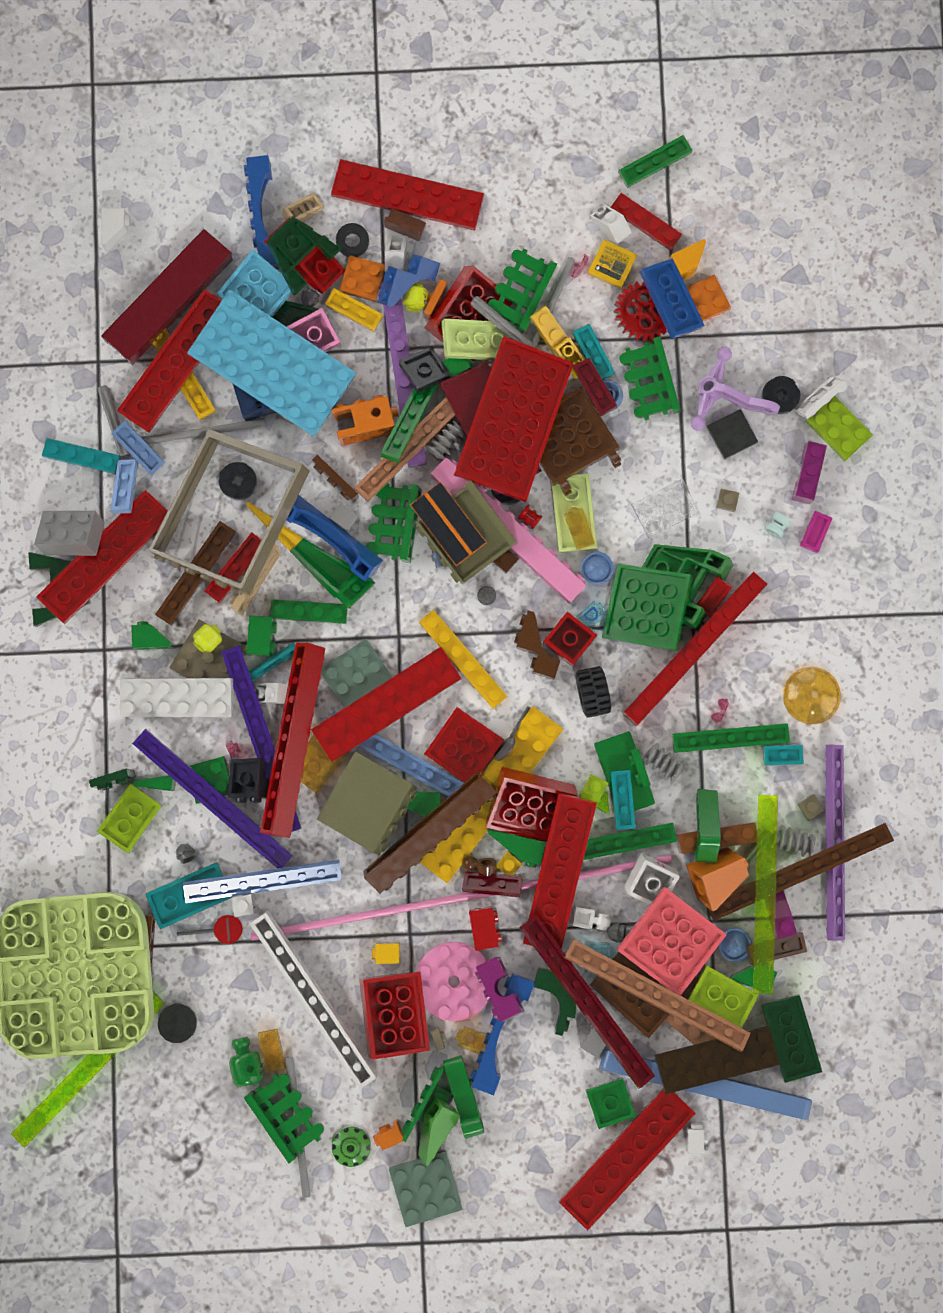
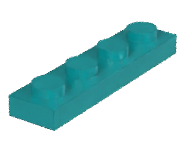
[42,438,121,475]

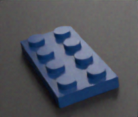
[639,258,705,339]

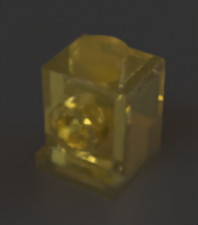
[455,1025,486,1054]

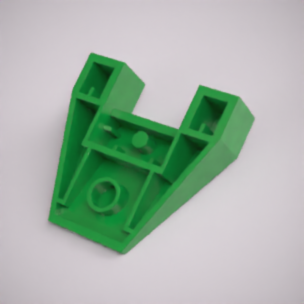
[642,544,734,631]

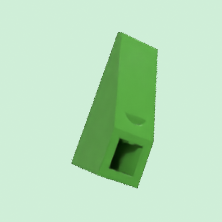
[418,1097,460,1166]

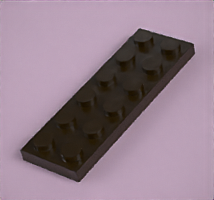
[654,1026,780,1094]

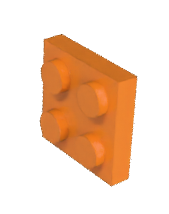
[340,256,385,302]
[686,274,731,322]

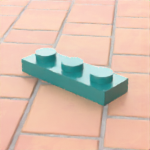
[572,324,615,380]
[610,770,636,830]

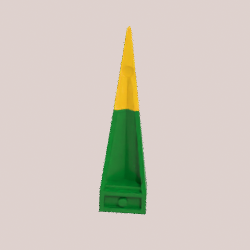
[246,502,375,609]

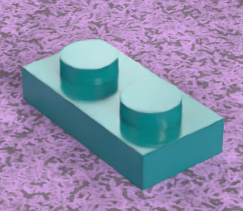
[763,745,804,766]

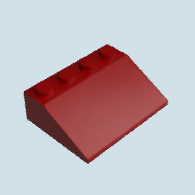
[424,265,513,361]
[485,767,578,842]
[359,971,430,1060]

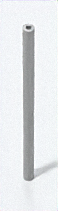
[531,257,575,348]
[143,418,266,444]
[285,1057,310,1198]

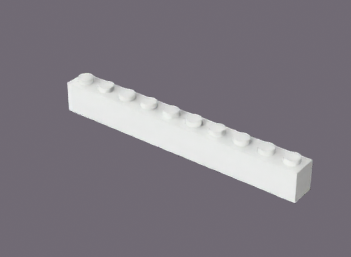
[250,910,377,1089]

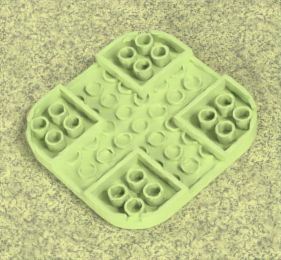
[0,892,154,1059]

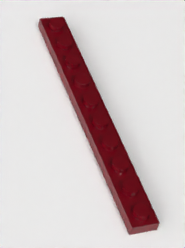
[519,915,655,1089]

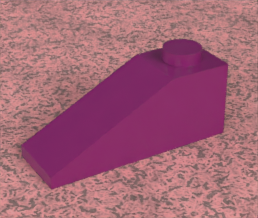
[764,890,797,939]

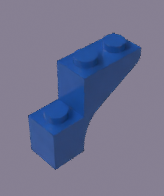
[377,254,440,307]

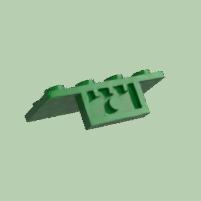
[594,731,655,811]
[401,1064,452,1142]

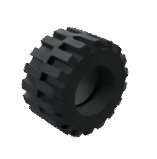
[576,666,611,718]

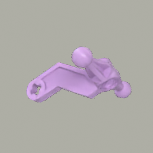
[691,347,780,431]

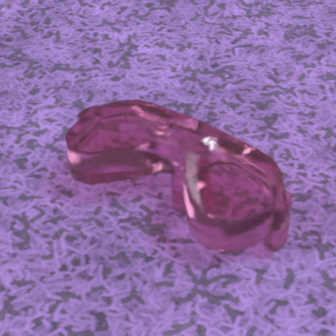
[570,254,589,278]
[711,698,729,724]

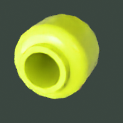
[402,283,428,312]
[193,624,222,653]

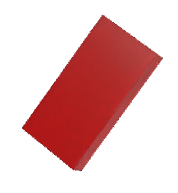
[696,575,733,618]

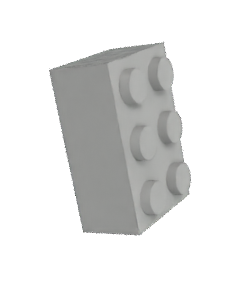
[34,511,105,556]

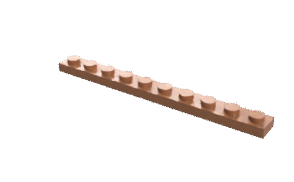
[354,360,493,502]
[564,939,750,1052]

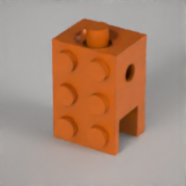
[331,395,399,446]

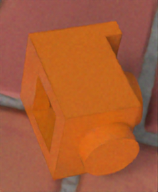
[373,1119,403,1151]

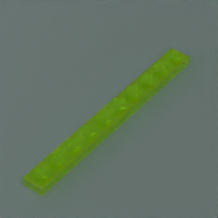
[753,795,778,994]
[11,991,166,1148]

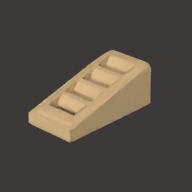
[282,193,324,223]

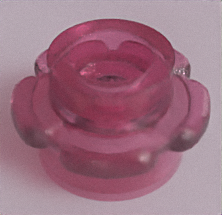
[226,740,241,759]

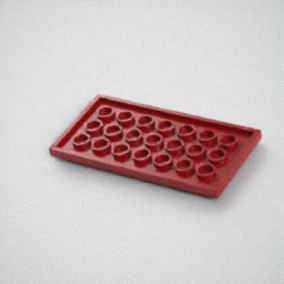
[454,336,574,502]

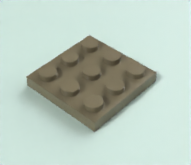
[169,619,247,678]

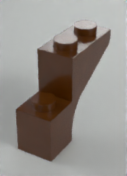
[514,610,561,680]

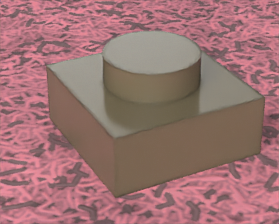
[716,488,739,512]
[797,794,825,821]
[431,1027,447,1051]

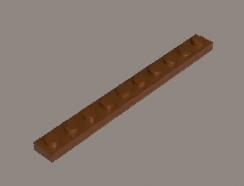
[707,823,894,921]

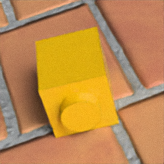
[372,942,400,964]

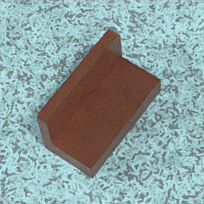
[384,208,426,242]

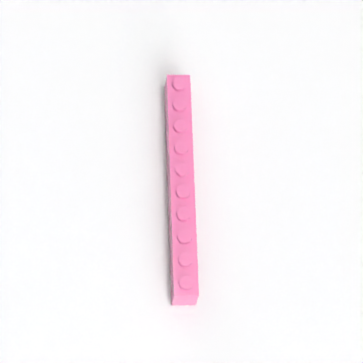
[431,457,587,604]

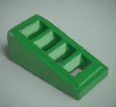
[133,776,176,791]

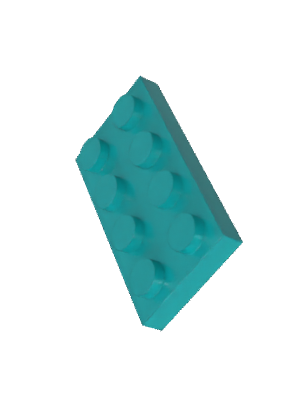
[145,862,232,930]

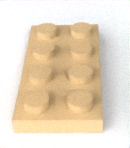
[230,544,282,616]

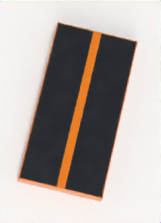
[410,481,487,566]

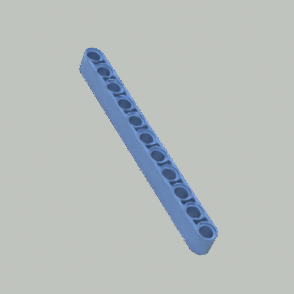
[599,1049,812,1120]

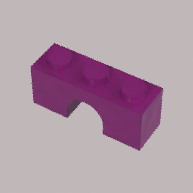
[791,441,827,504]
[475,957,525,1022]

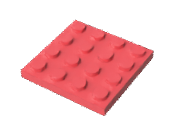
[617,887,727,996]

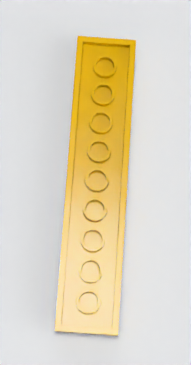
[420,706,563,884]

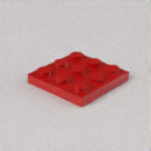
[424,707,504,783]

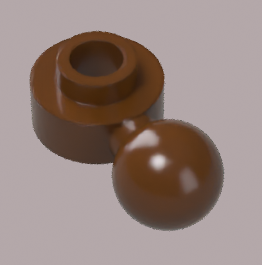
[462,856,497,876]

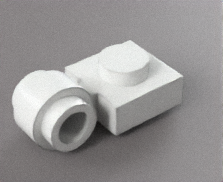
[572,907,611,931]

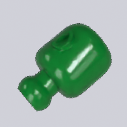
[229,1037,264,1087]

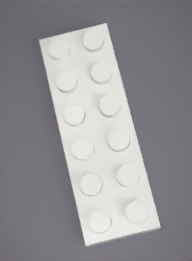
[119,678,233,717]

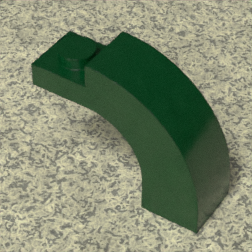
[534,967,576,1036]

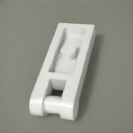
[795,376,847,419]

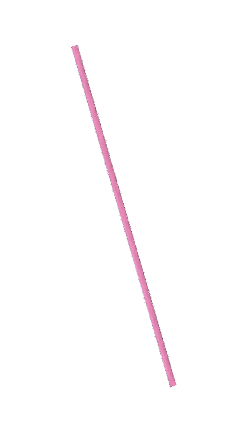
[251,855,672,941]

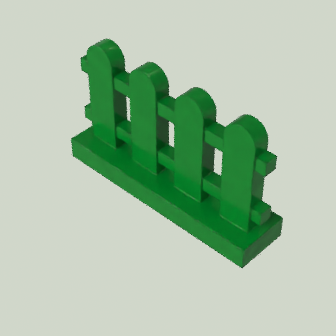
[487,249,557,334]
[619,337,681,421]
[366,483,422,563]
[244,1073,324,1164]

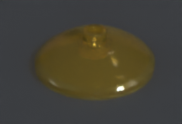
[783,667,841,724]

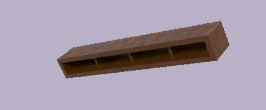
[363,770,497,894]

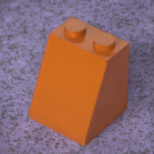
[686,847,749,911]

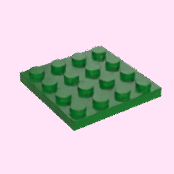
[602,564,693,651]

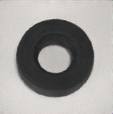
[336,223,369,257]

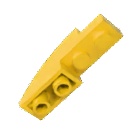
[530,306,585,379]

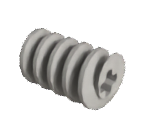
[425,420,467,460]
[642,743,684,785]
[771,825,816,857]

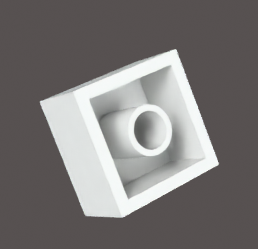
[624,853,680,904]

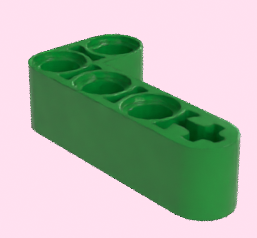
[695,789,720,864]
[443,1055,484,1139]

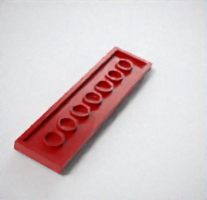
[331,159,484,231]
[117,289,222,433]
[36,490,168,625]
[311,647,462,762]
[523,793,597,949]
[559,1088,696,1231]

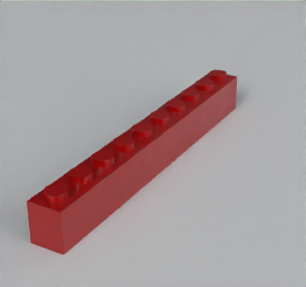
[622,571,768,726]
[260,642,326,838]

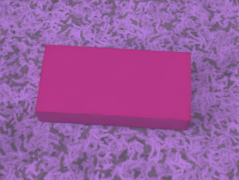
[800,511,833,553]

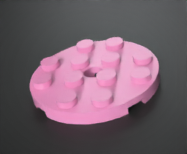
[416,942,488,1021]

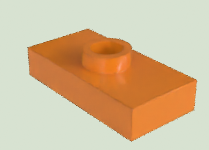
[424,279,448,320]

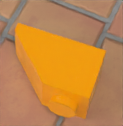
[670,239,706,280]

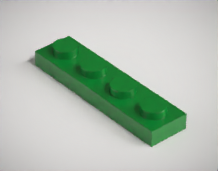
[618,135,693,188]
[270,599,348,624]

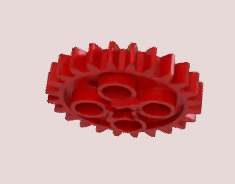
[613,281,667,343]

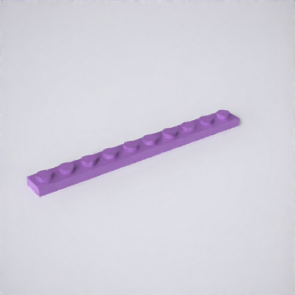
[380,284,427,468]
[825,744,845,941]

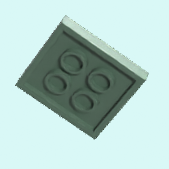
[321,639,392,708]
[389,1150,462,1227]

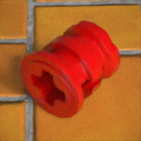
[518,504,543,530]

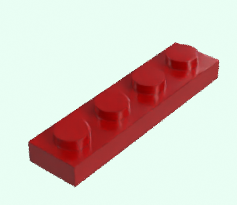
[610,193,682,251]
[204,532,262,604]

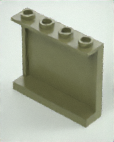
[416,480,518,584]
[317,752,418,855]

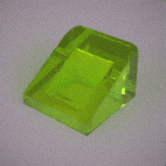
[596,791,610,815]

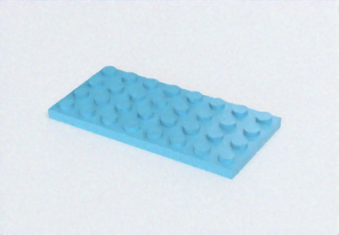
[187,290,357,438]

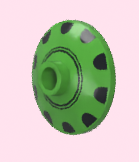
[332,1127,371,1167]

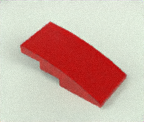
[264,217,345,294]

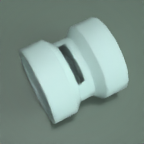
[765,512,791,539]

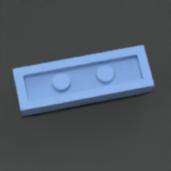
[111,459,138,514]

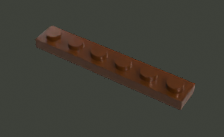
[155,521,236,626]

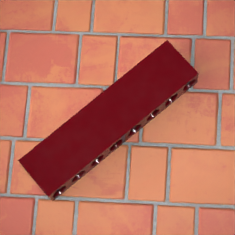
[101,229,233,366]

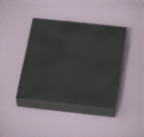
[707,409,758,460]

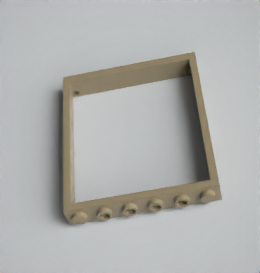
[148,429,310,595]

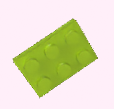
[805,396,873,462]
[96,783,163,854]
[688,965,759,1028]

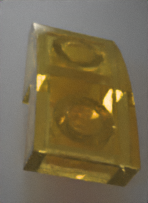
[258,1029,286,1073]

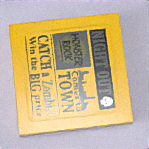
[587,239,637,289]

